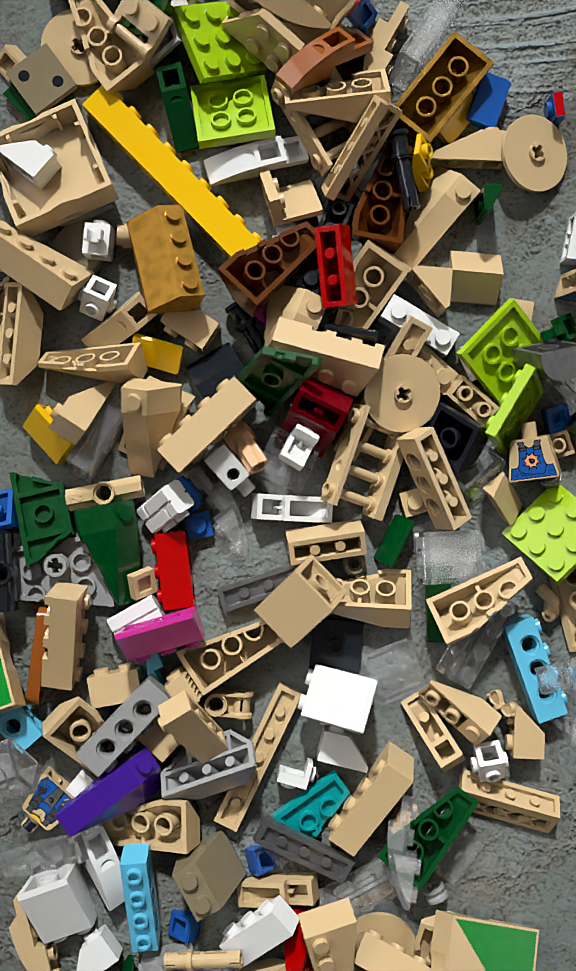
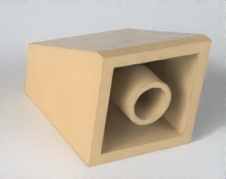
[254,554,347,648]

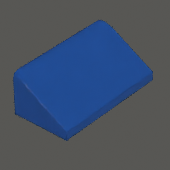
[466,72,511,130]

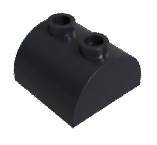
[428,402,488,473]

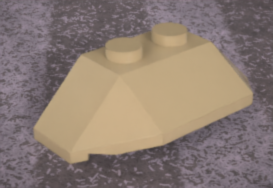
[0,282,44,385]

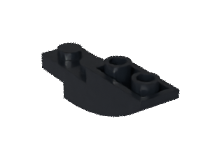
[294,197,354,295]

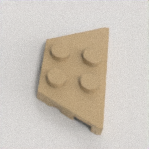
[221,7,305,74]

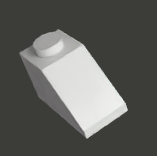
[0,140,61,189]
[317,725,368,773]
[77,924,123,971]

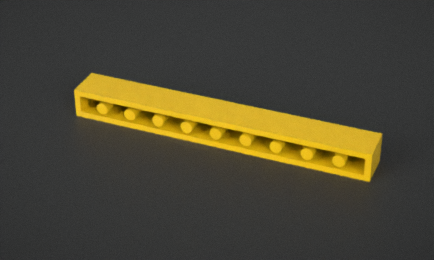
[82,85,263,259]

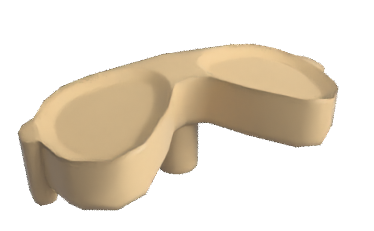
[486,689,516,718]

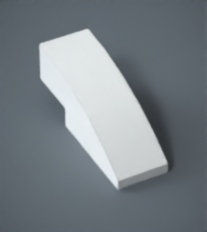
[251,493,333,523]

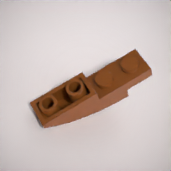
[275,27,374,93]

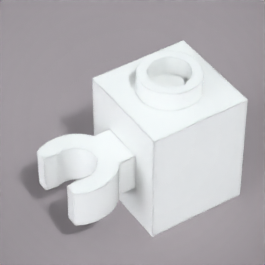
[82,220,116,262]

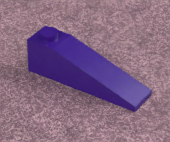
[54,746,161,837]

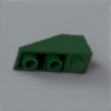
[156,62,199,153]

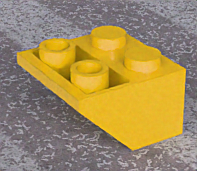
[22,404,84,465]

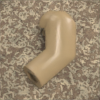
[535,583,561,622]

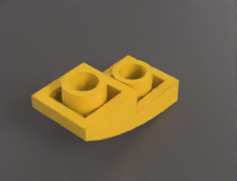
[412,133,433,192]

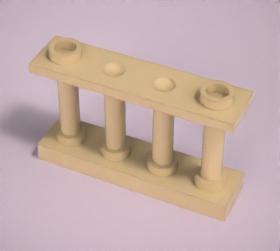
[271,67,377,177]
[320,403,409,521]

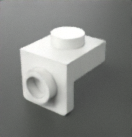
[278,424,320,471]
[277,757,316,790]

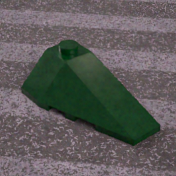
[73,499,141,606]
[378,786,479,891]

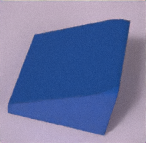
[245,845,279,876]
[168,909,201,944]

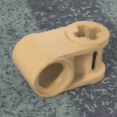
[204,689,254,719]

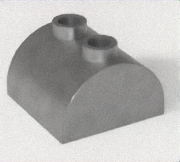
[512,339,576,386]

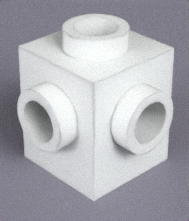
[78,275,117,322]
[470,740,509,783]

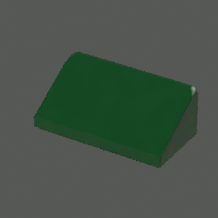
[474,183,504,225]
[374,514,415,568]

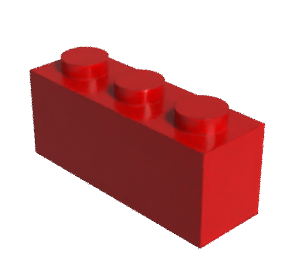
[314,224,357,308]
[151,530,196,611]

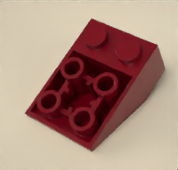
[277,377,353,458]

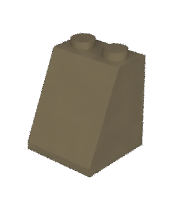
[172,828,247,922]

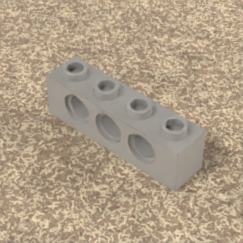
[75,674,170,777]

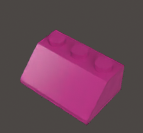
[114,606,205,663]

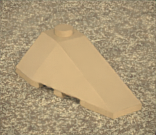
[68,0,154,93]
[393,166,481,268]
[264,285,326,346]
[38,342,148,383]
[42,696,125,775]

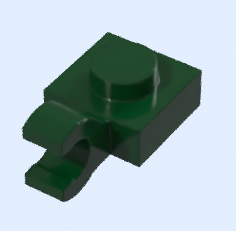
[540,313,576,342]

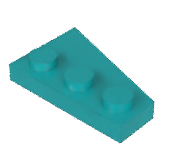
[273,769,350,838]

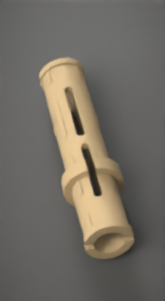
[164,949,243,971]

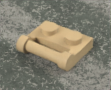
[106,0,173,62]

